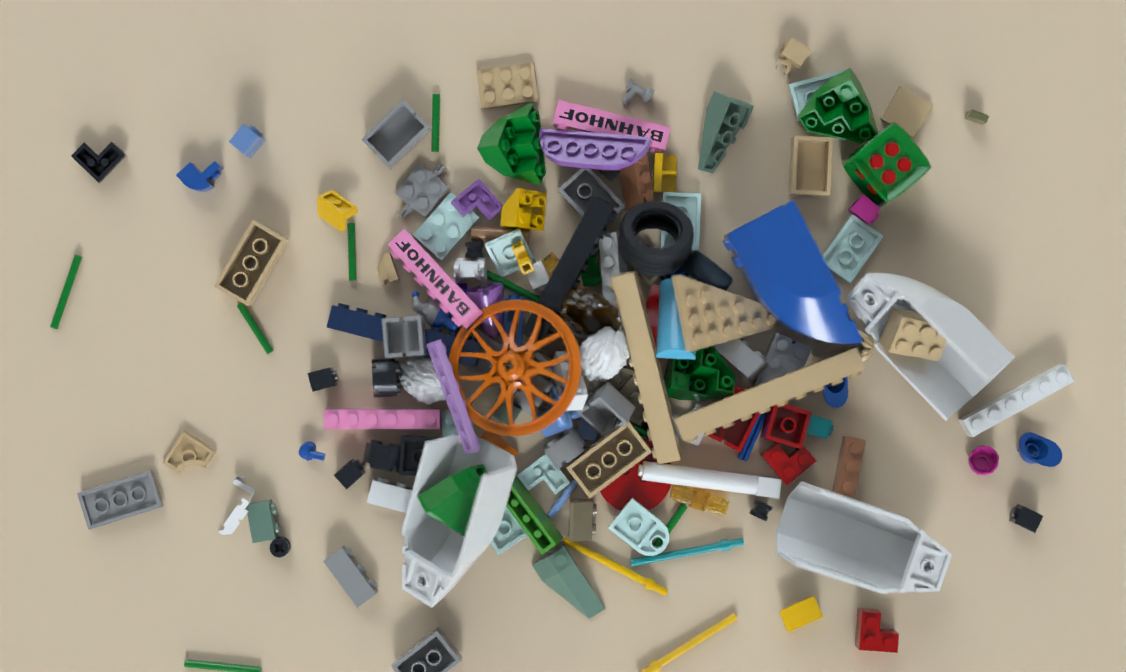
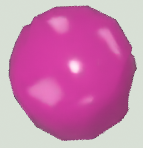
[968,445,999,476]

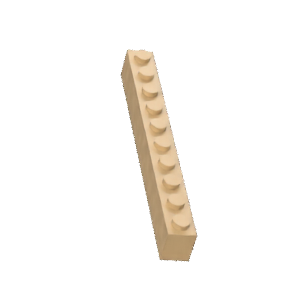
[610,270,683,464]
[673,347,865,443]

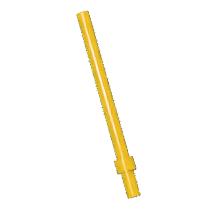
[563,537,668,596]
[640,613,738,672]

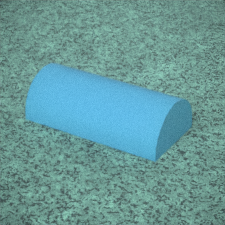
[656,278,696,360]

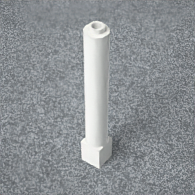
[638,461,782,499]

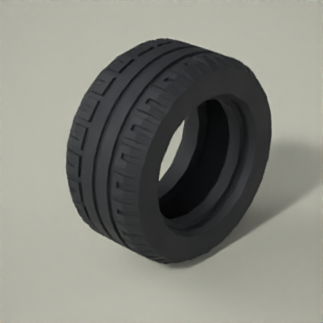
[618,201,694,276]

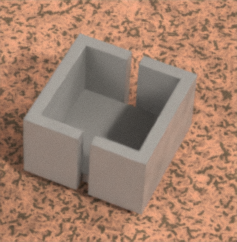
[382,315,427,358]
[576,382,635,437]

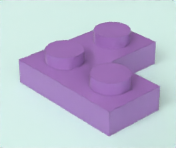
[451,179,503,221]

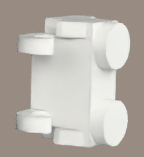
[453,257,488,283]

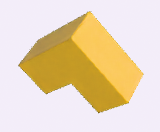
[511,241,534,275]

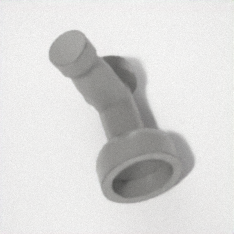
[622,78,655,105]

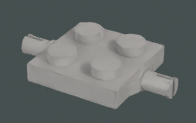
[395,163,449,219]

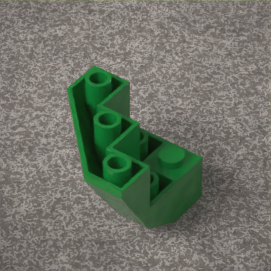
[798,68,879,144]
[477,103,546,185]
[664,346,735,401]
[417,464,488,537]

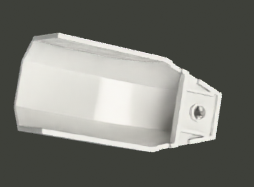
[846,273,1015,421]
[402,434,517,607]
[776,481,952,594]

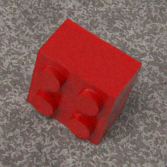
[760,404,812,449]

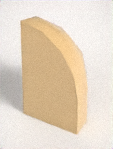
[377,251,400,286]

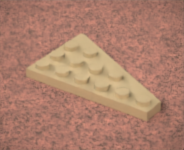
[672,275,779,352]

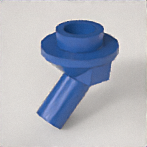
[299,441,326,461]

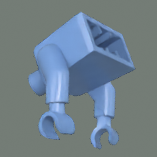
[536,378,581,438]

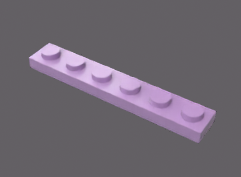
[426,339,481,454]

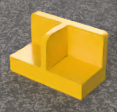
[653,153,677,193]
[317,190,358,232]
[779,596,823,633]

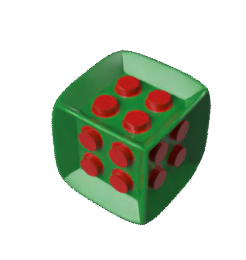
[842,122,931,208]

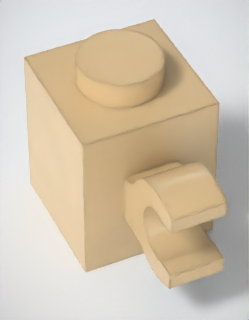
[775,37,811,75]

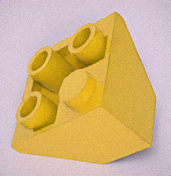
[500,188,547,231]

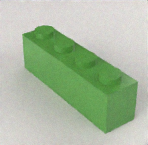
[506,477,563,555]

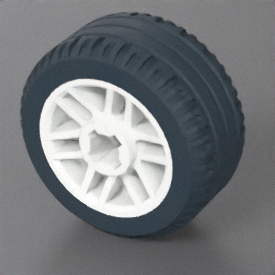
[682,250,733,291]

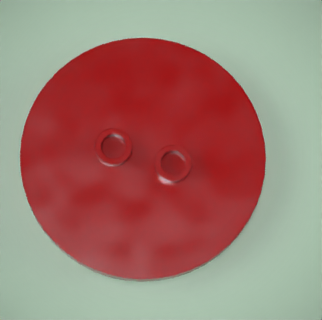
[600,437,671,511]

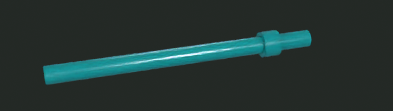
[630,538,744,567]

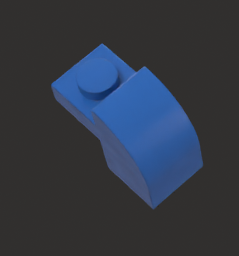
[176,161,224,192]

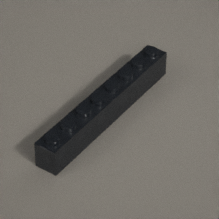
[521,196,618,342]

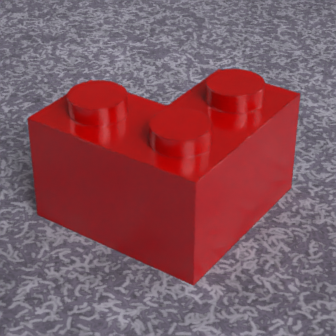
[760,442,817,486]
[855,608,899,653]

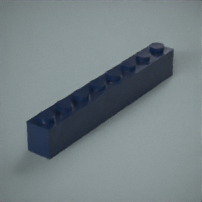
[327,303,482,366]

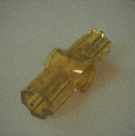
[669,484,729,517]

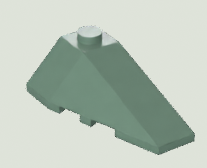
[698,91,754,174]
[532,544,605,619]

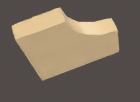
[162,430,217,473]

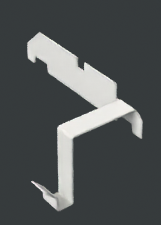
[218,476,255,535]

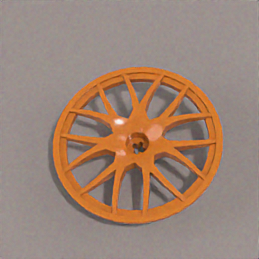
[449,300,581,436]

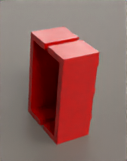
[704,385,760,452]

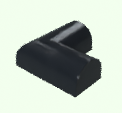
[71,142,127,183]

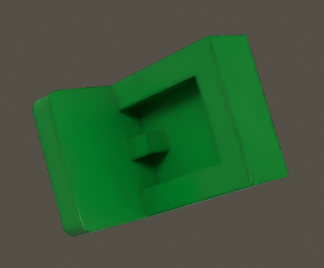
[581,255,602,287]

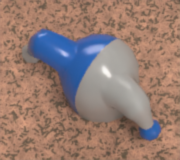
[411,291,462,332]

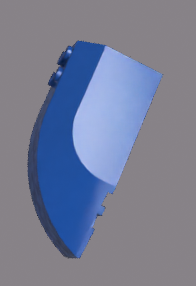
[723,200,863,344]

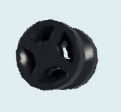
[465,242,484,258]
[749,499,773,521]
[270,537,291,558]

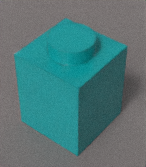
[806,415,834,439]

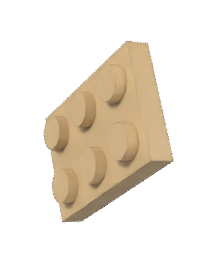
[476,63,538,109]

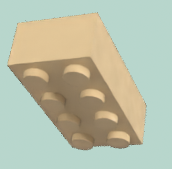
[214,220,290,306]
[566,421,652,498]

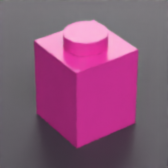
[848,194,881,224]

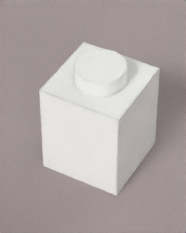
[526,260,549,291]

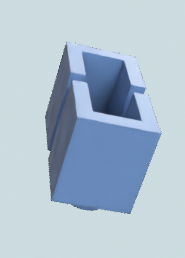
[229,124,265,158]

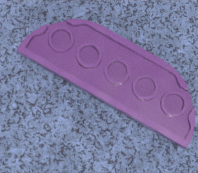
[539,128,652,170]

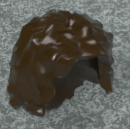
[559,288,621,334]

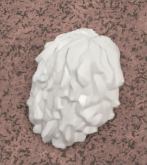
[579,326,630,382]
[399,355,446,405]

